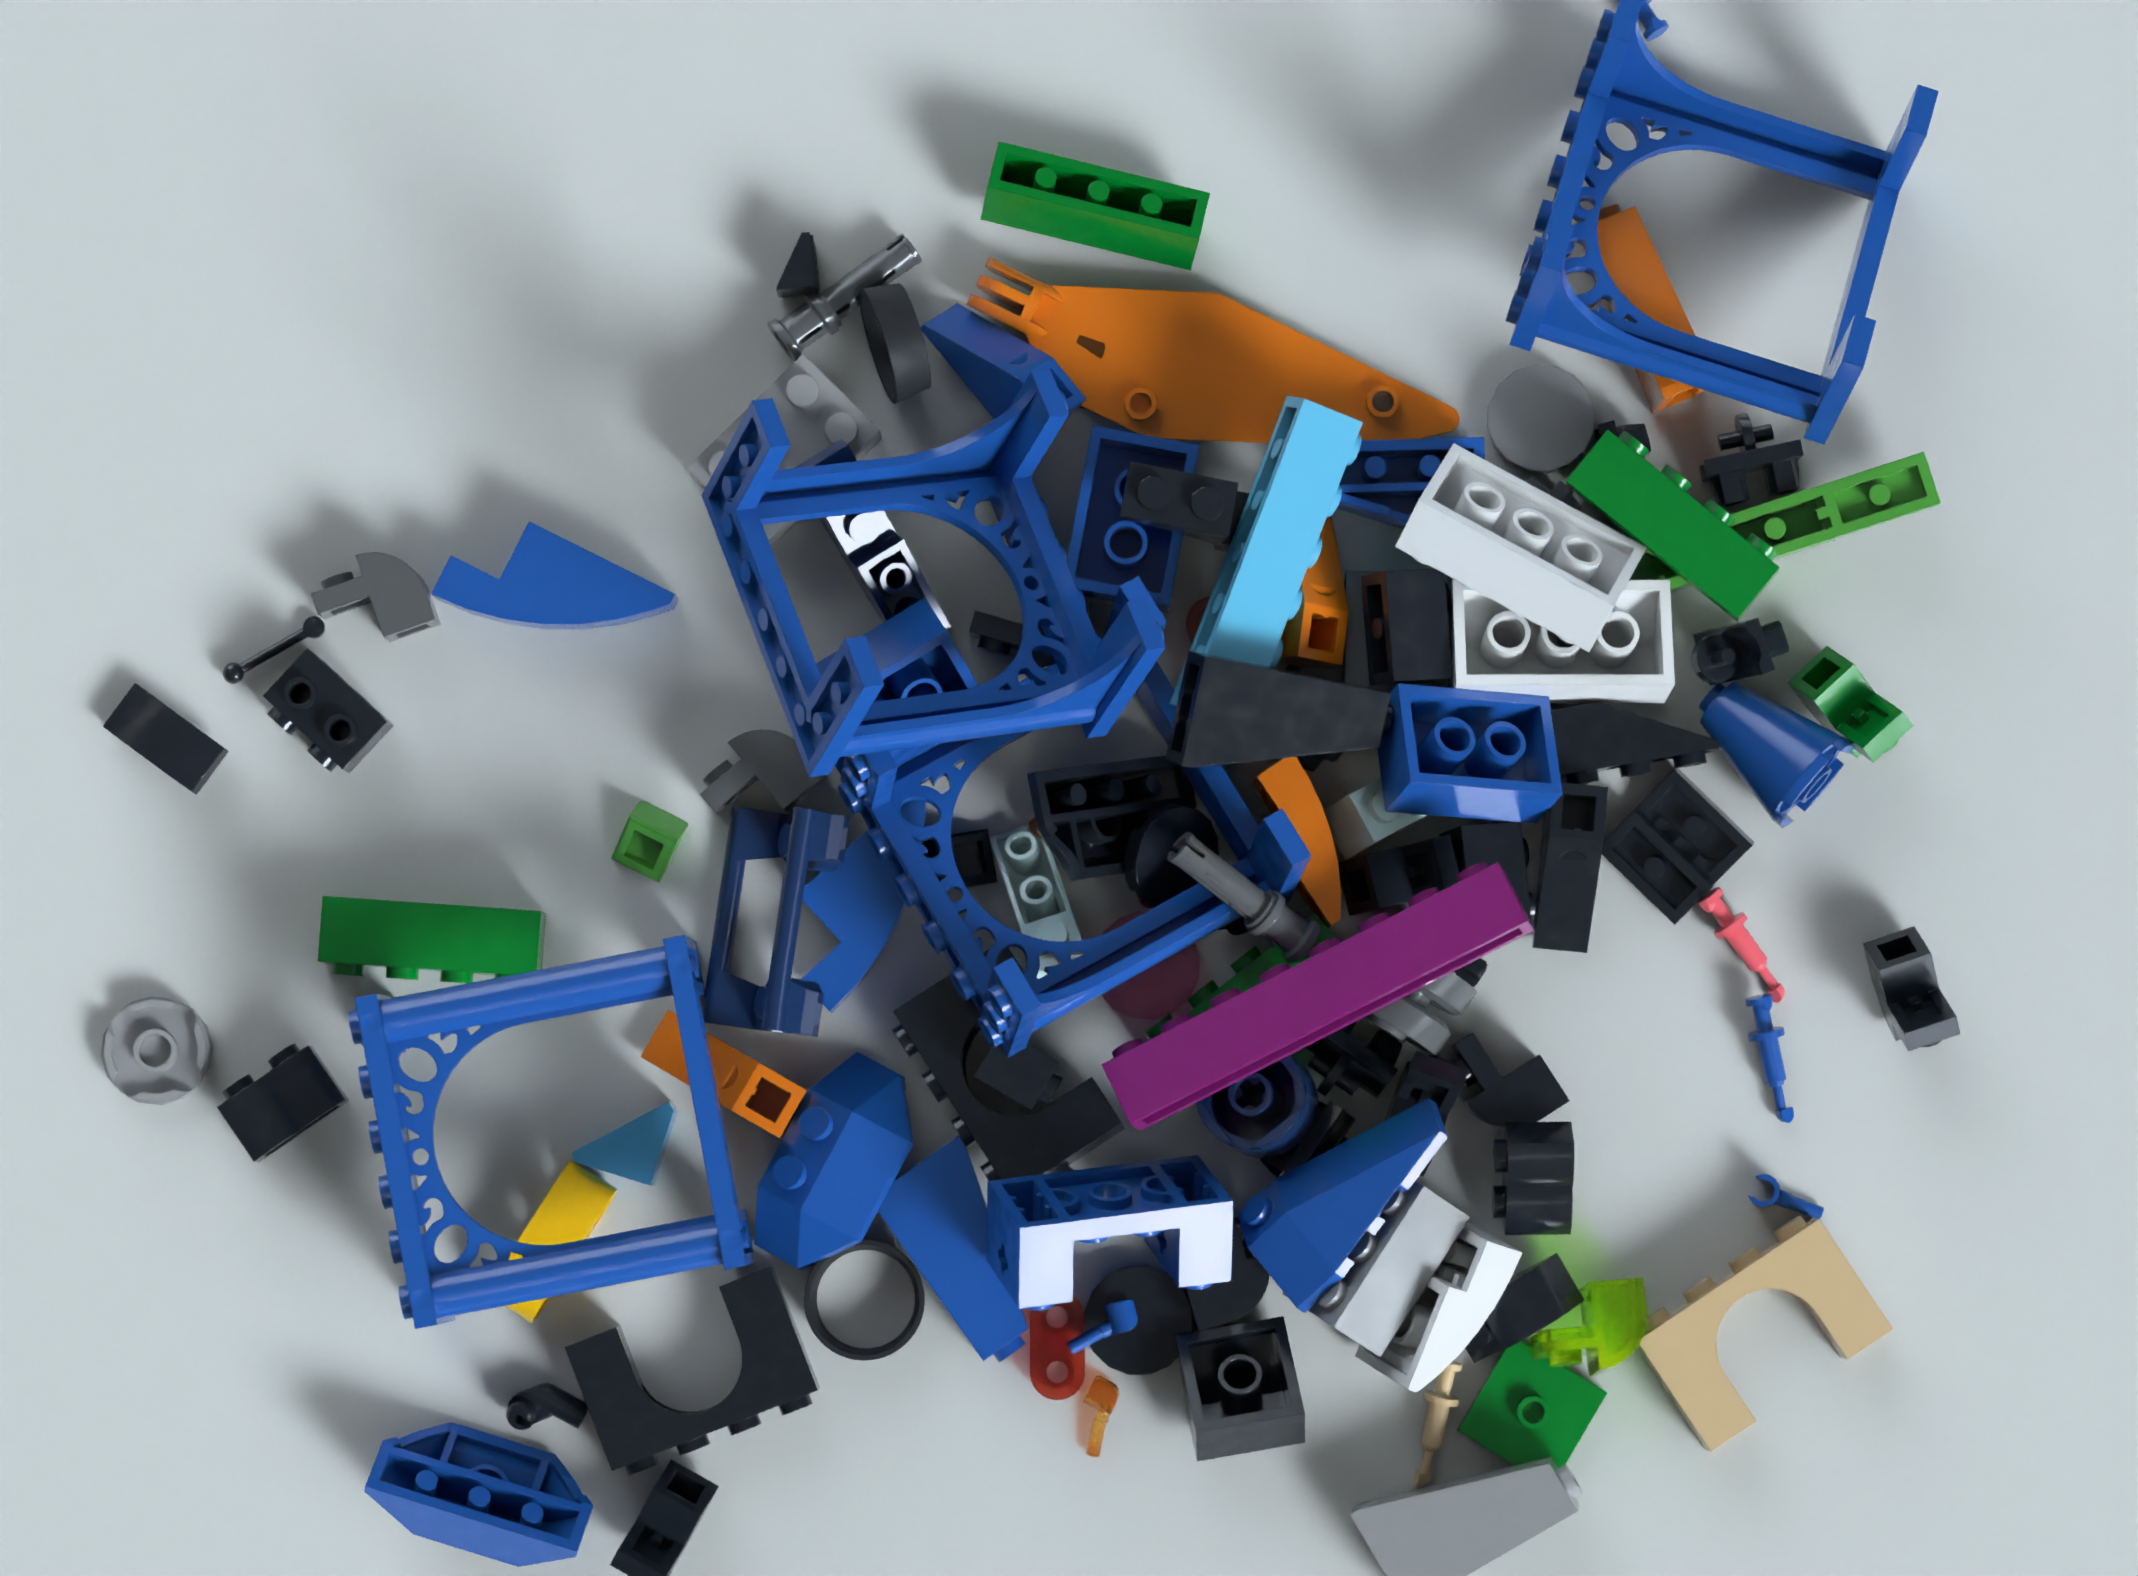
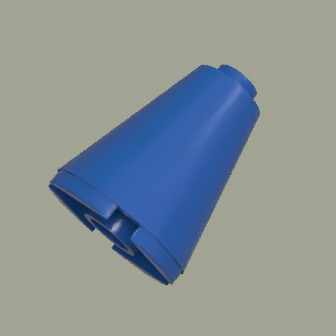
[1699,681,1853,828]

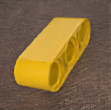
[505,1160,618,1323]

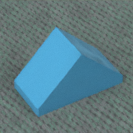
[571,1102,677,1186]

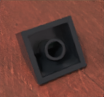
[1176,1316,1305,1462]

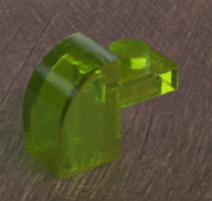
[1530,1277,1647,1377]

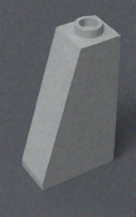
[1350,1457,1582,1576]

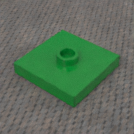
[1456,1341,1607,1468]

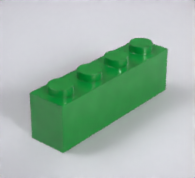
[980,141,1210,271]
[1566,429,1780,622]
[317,896,546,984]

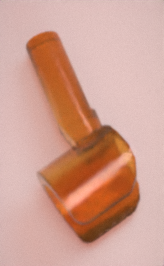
[1083,1376,1119,1457]

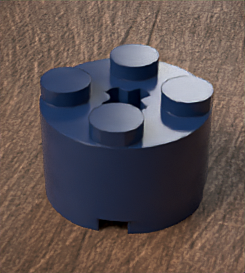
[1197,1055,1320,1159]

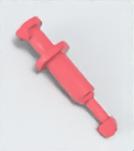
[1697,887,1785,1003]

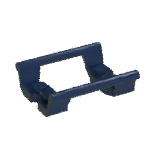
[702,807,850,1037]

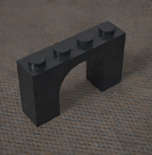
[892,948,1125,1181]
[565,1266,820,1476]

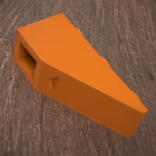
[1279,516,1349,667]
[640,1010,808,1138]

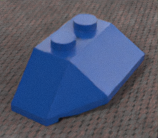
[754,1052,913,1270]
[364,1422,593,1567]

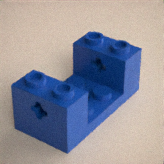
[987,1155,1233,1311]

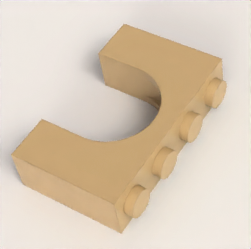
[1631,1215,1893,1452]

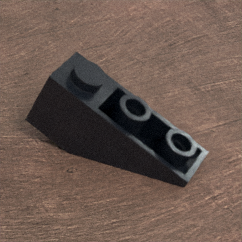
[1551,702,1719,784]
[1532,782,1608,953]

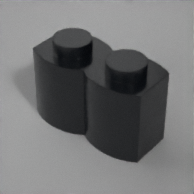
[217,1043,349,1162]
[1492,1121,1574,1235]

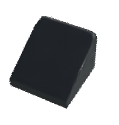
[776,232,820,298]
[923,829,997,892]

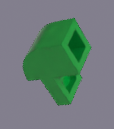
[1787,646,1913,763]

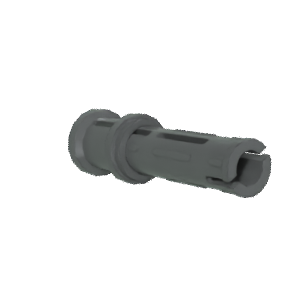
[767,234,922,362]
[1167,832,1321,963]

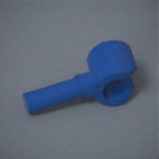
[1748,1174,1824,1219]
[1067,1299,1138,1354]

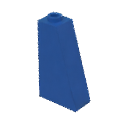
[878,1135,1029,1363]

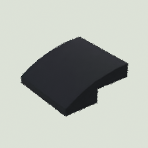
[1602,768,1754,925]

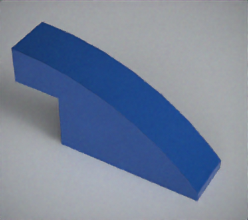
[431,521,679,629]
[801,800,927,1013]

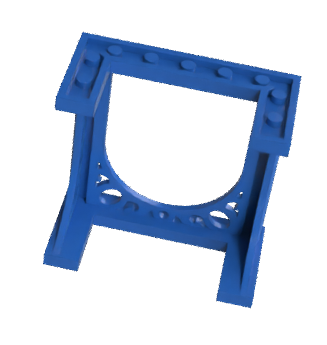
[1505,0,1939,445]
[701,369,1166,777]
[838,576,1312,1058]
[348,935,756,1329]

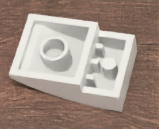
[1355,1222,1522,1392]

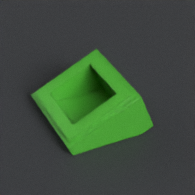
[611,801,688,883]

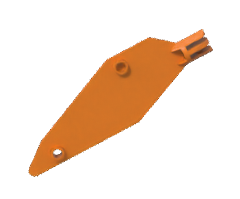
[966,257,1460,443]

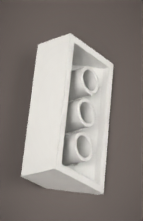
[1395,443,1647,652]
[1447,580,1675,703]

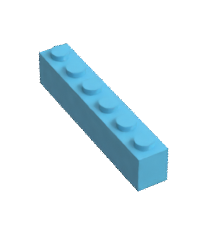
[1170,396,1363,706]

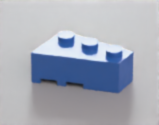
[1337,437,1485,529]

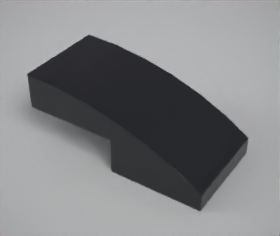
[103,683,229,795]

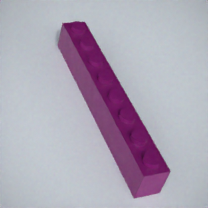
[1101,862,1534,1131]

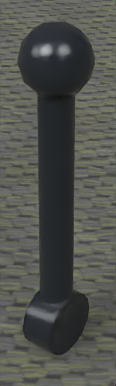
[223,616,325,684]

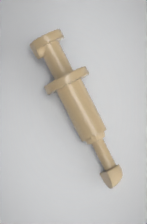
[1413,1360,1462,1486]

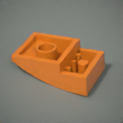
[1252,757,1341,929]

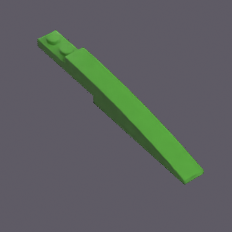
[1448,452,1941,616]

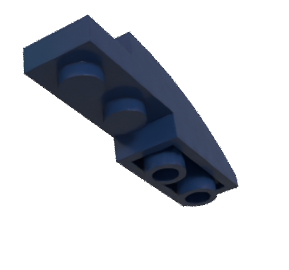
[795,439,951,630]

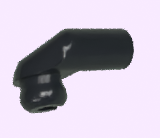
[506,1383,589,1430]

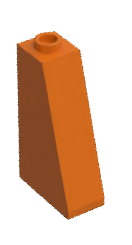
[1597,204,1705,414]

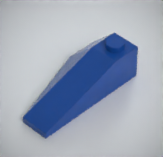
[1238,1098,1448,1313]

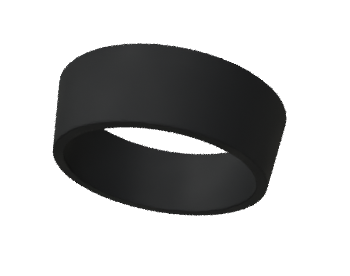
[859,283,931,404]
[804,1239,925,1361]

